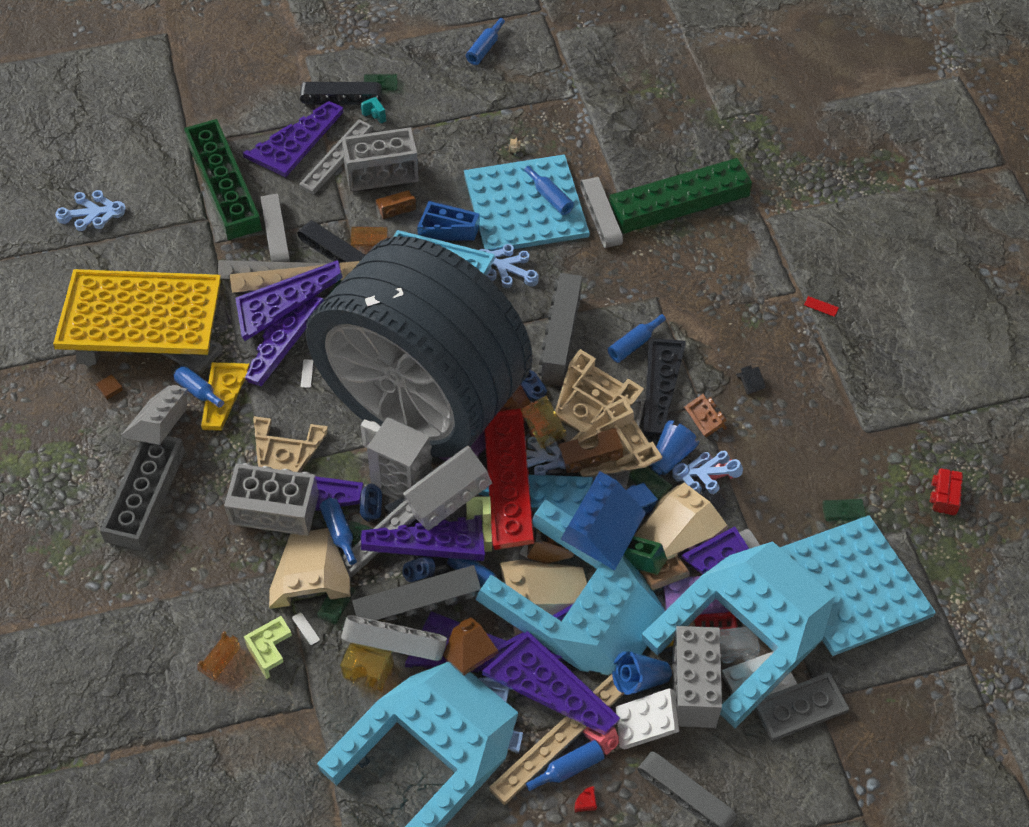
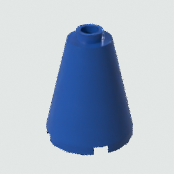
[650,421,700,476]
[612,652,672,695]

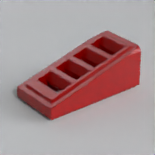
[694,612,739,636]

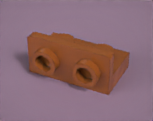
[376,190,416,219]
[685,394,727,438]

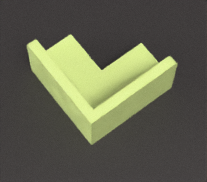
[466,496,492,552]
[244,616,292,679]

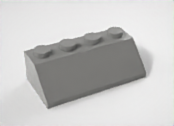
[122,385,187,445]
[403,446,492,531]

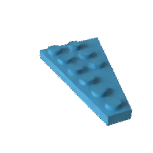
[479,475,593,517]

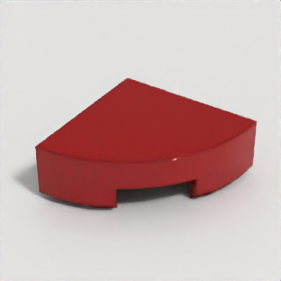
[574,786,597,812]

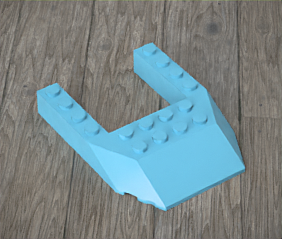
[476,499,666,675]
[642,541,835,728]
[317,662,518,827]

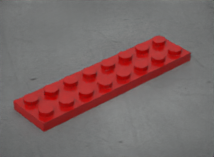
[485,408,535,550]

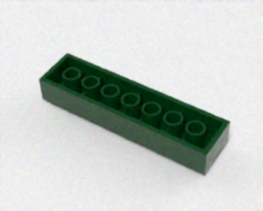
[184,119,262,240]
[609,158,752,234]

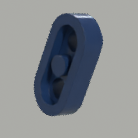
[521,370,547,403]
[360,484,382,522]
[402,557,435,582]

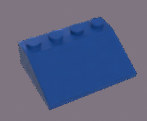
[561,471,646,571]

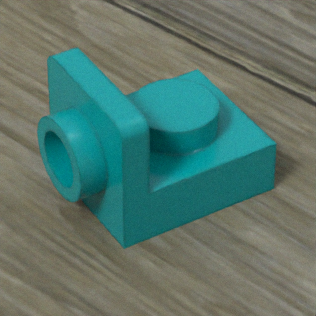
[361,97,386,124]

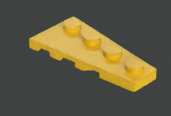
[201,362,250,431]

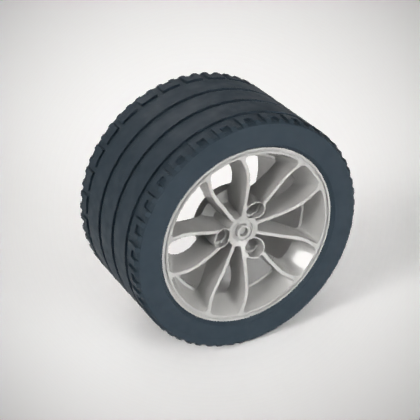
[306,236,533,458]

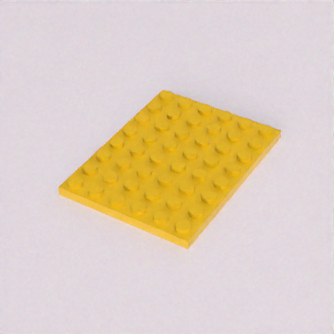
[53,269,221,355]

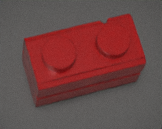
[930,468,963,515]

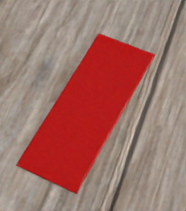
[804,296,839,317]

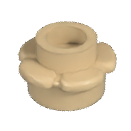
[509,138,521,155]

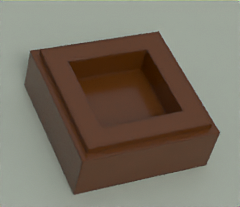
[95,374,123,400]

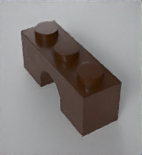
[559,428,624,473]

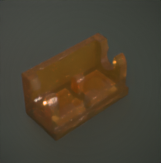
[351,227,388,248]
[197,631,240,681]

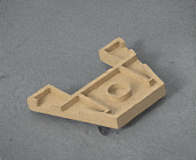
[253,416,328,473]

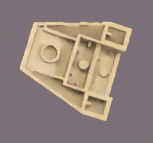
[554,349,644,432]
[570,398,662,477]
[634,483,728,560]
[269,528,351,609]
[500,560,587,636]

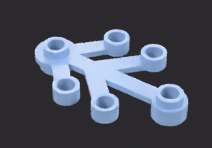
[55,190,126,231]
[480,244,539,288]
[527,437,565,475]
[672,451,743,494]

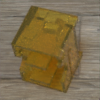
[521,396,567,449]
[340,642,394,691]

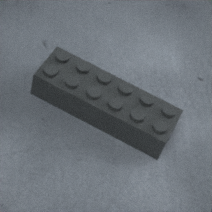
[538,273,582,387]
[100,436,185,551]
[352,565,481,623]

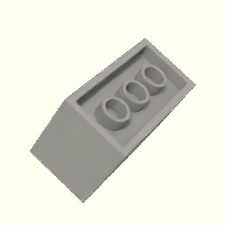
[342,127,419,192]
[367,417,433,500]
[224,463,319,536]
[672,626,722,728]

